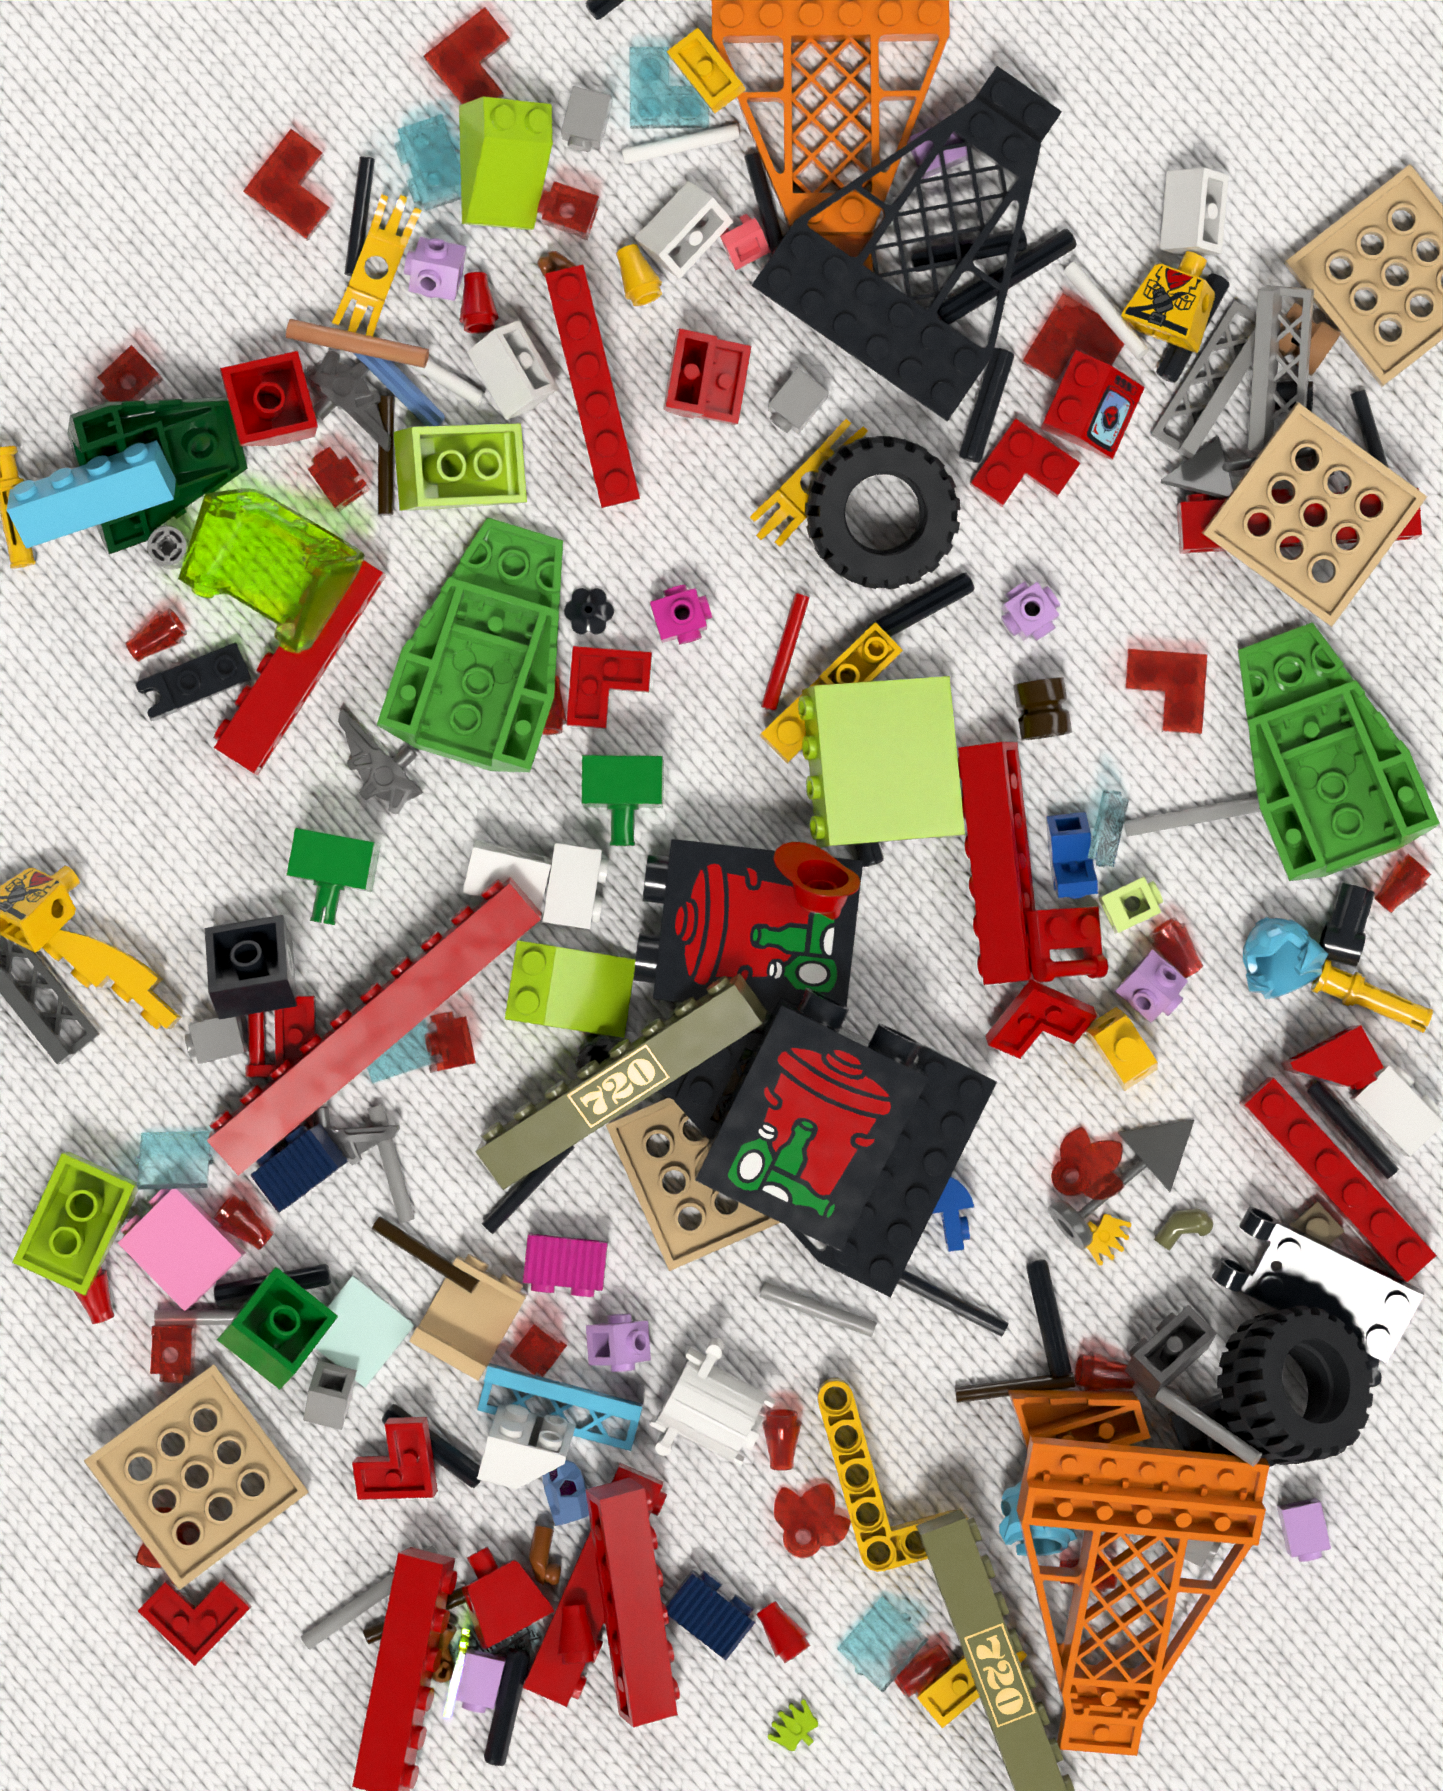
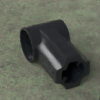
[1319,882,1375,967]

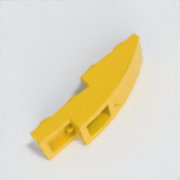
[759,622,903,764]
[42,930,182,1030]

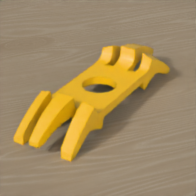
[332,194,422,337]
[750,418,868,547]

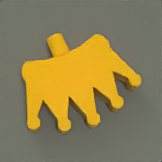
[1086,1214,1132,1266]

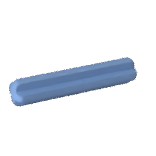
[353,353,445,426]

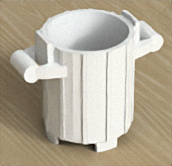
[650,1338,775,1465]

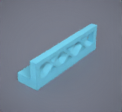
[477,1363,643,1451]

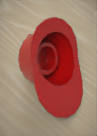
[773,842,861,920]

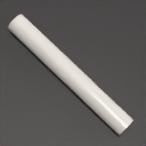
[621,123,740,165]
[1063,262,1149,359]
[379,333,485,406]

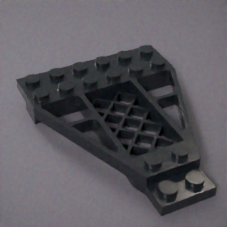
[751,66,1062,422]
[657,1012,997,1298]

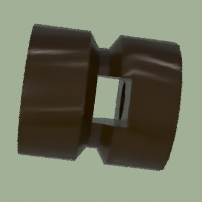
[1013,677,1072,741]

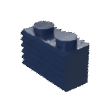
[250,1124,348,1213]
[665,1569,756,1660]

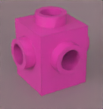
[650,584,712,645]

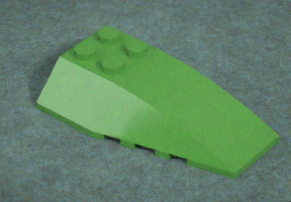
[377,517,563,772]
[1238,622,1440,881]

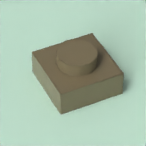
[1290,1201,1344,1245]

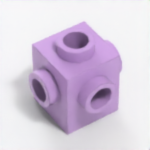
[404,237,467,301]
[1001,582,1060,641]
[1115,949,1188,1023]
[586,1313,651,1372]

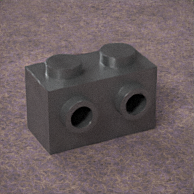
[1125,1305,1217,1399]

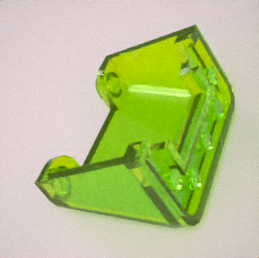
[178,488,365,653]

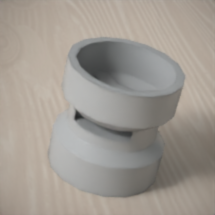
[147,526,192,570]

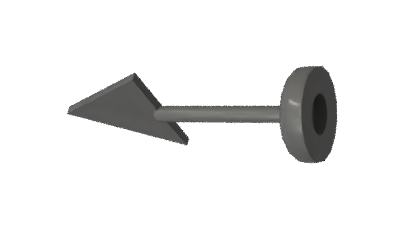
[1161,437,1334,499]
[1048,1120,1195,1250]

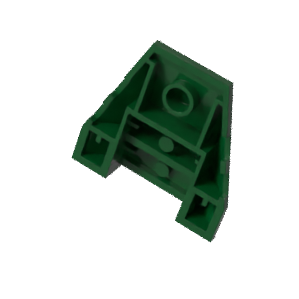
[67,397,248,554]

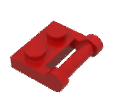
[1027,906,1108,983]
[245,996,316,1077]

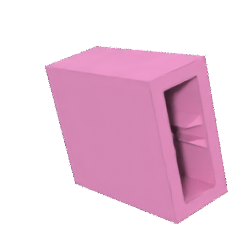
[118,1185,246,1311]

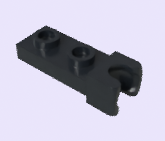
[135,642,252,721]

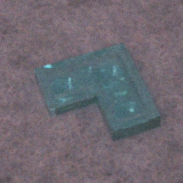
[629,47,709,129]

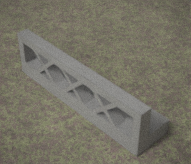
[1248,285,1314,451]
[1150,300,1256,459]

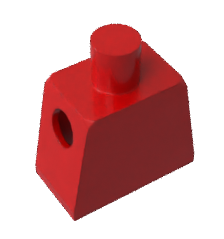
[462,1546,554,1649]

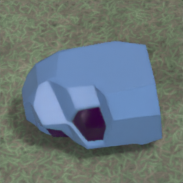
[543,1460,589,1526]

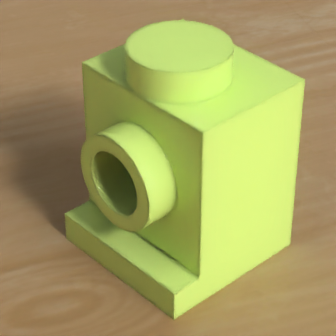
[1098,877,1163,934]

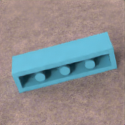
[7,441,176,549]

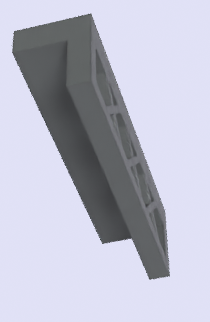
[0,940,100,1064]

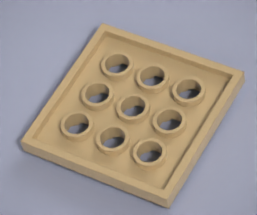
[1284,164,1443,388]
[1202,402,1428,627]
[606,1063,781,1271]
[84,1364,309,1590]

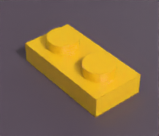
[667,28,746,114]

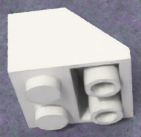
[477,1404,576,1489]

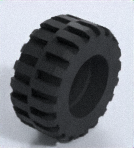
[805,436,961,589]
[1217,1306,1373,1465]

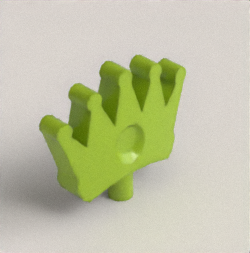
[768,1699,818,1751]

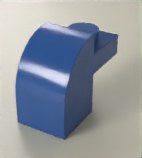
[1046,812,1098,899]
[932,1177,974,1252]

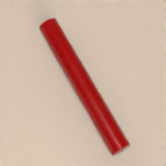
[761,593,810,711]

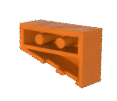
[1008,1390,1151,1451]

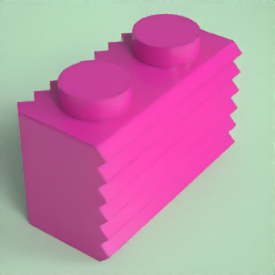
[523,1233,608,1297]

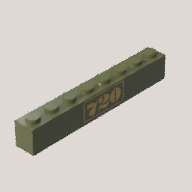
[475,973,767,1190]
[916,1509,1075,1791]

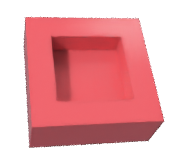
[720,214,770,270]

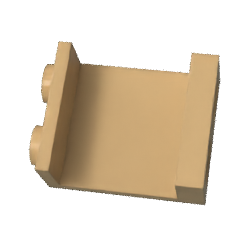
[409,1254,527,1381]

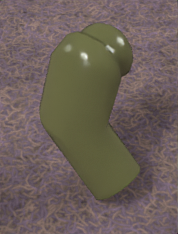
[1154,1208,1214,1251]

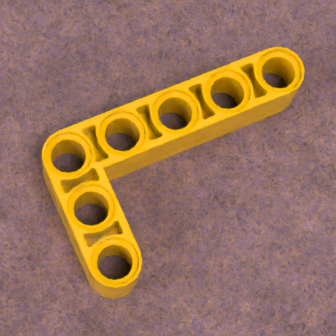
[817,1378,969,1572]

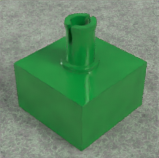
[582,755,664,846]
[287,828,381,925]
[217,1267,338,1390]

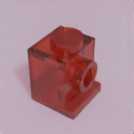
[537,181,600,241]
[97,345,164,402]
[308,447,370,512]
[425,1011,476,1073]
[509,1321,567,1377]
[150,1324,197,1383]

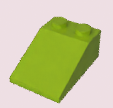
[459,97,553,230]
[393,423,527,511]
[505,940,636,1038]
[12,1152,141,1295]

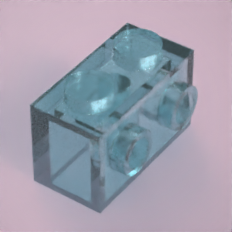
[394,114,461,211]

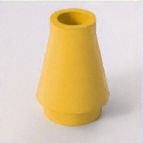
[616,244,662,306]

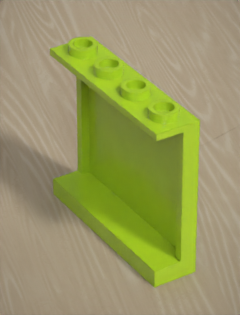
[798,676,965,848]

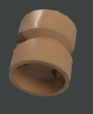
[1279,302,1341,376]

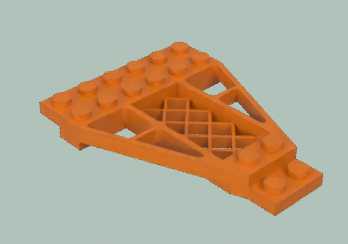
[712,0,950,271]
[1017,1436,1270,1756]

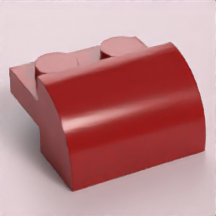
[663,328,752,425]

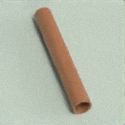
[286,319,429,368]

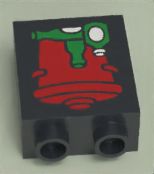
[634,839,863,1021]
[695,988,929,1252]

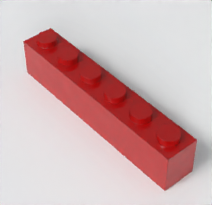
[545,264,640,508]
[1177,485,1422,554]
[213,547,386,775]
[958,742,1036,985]
[1239,1077,1437,1282]
[523,1463,667,1707]
[585,1478,680,1728]
[352,1547,457,1791]

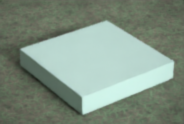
[315,1275,416,1388]

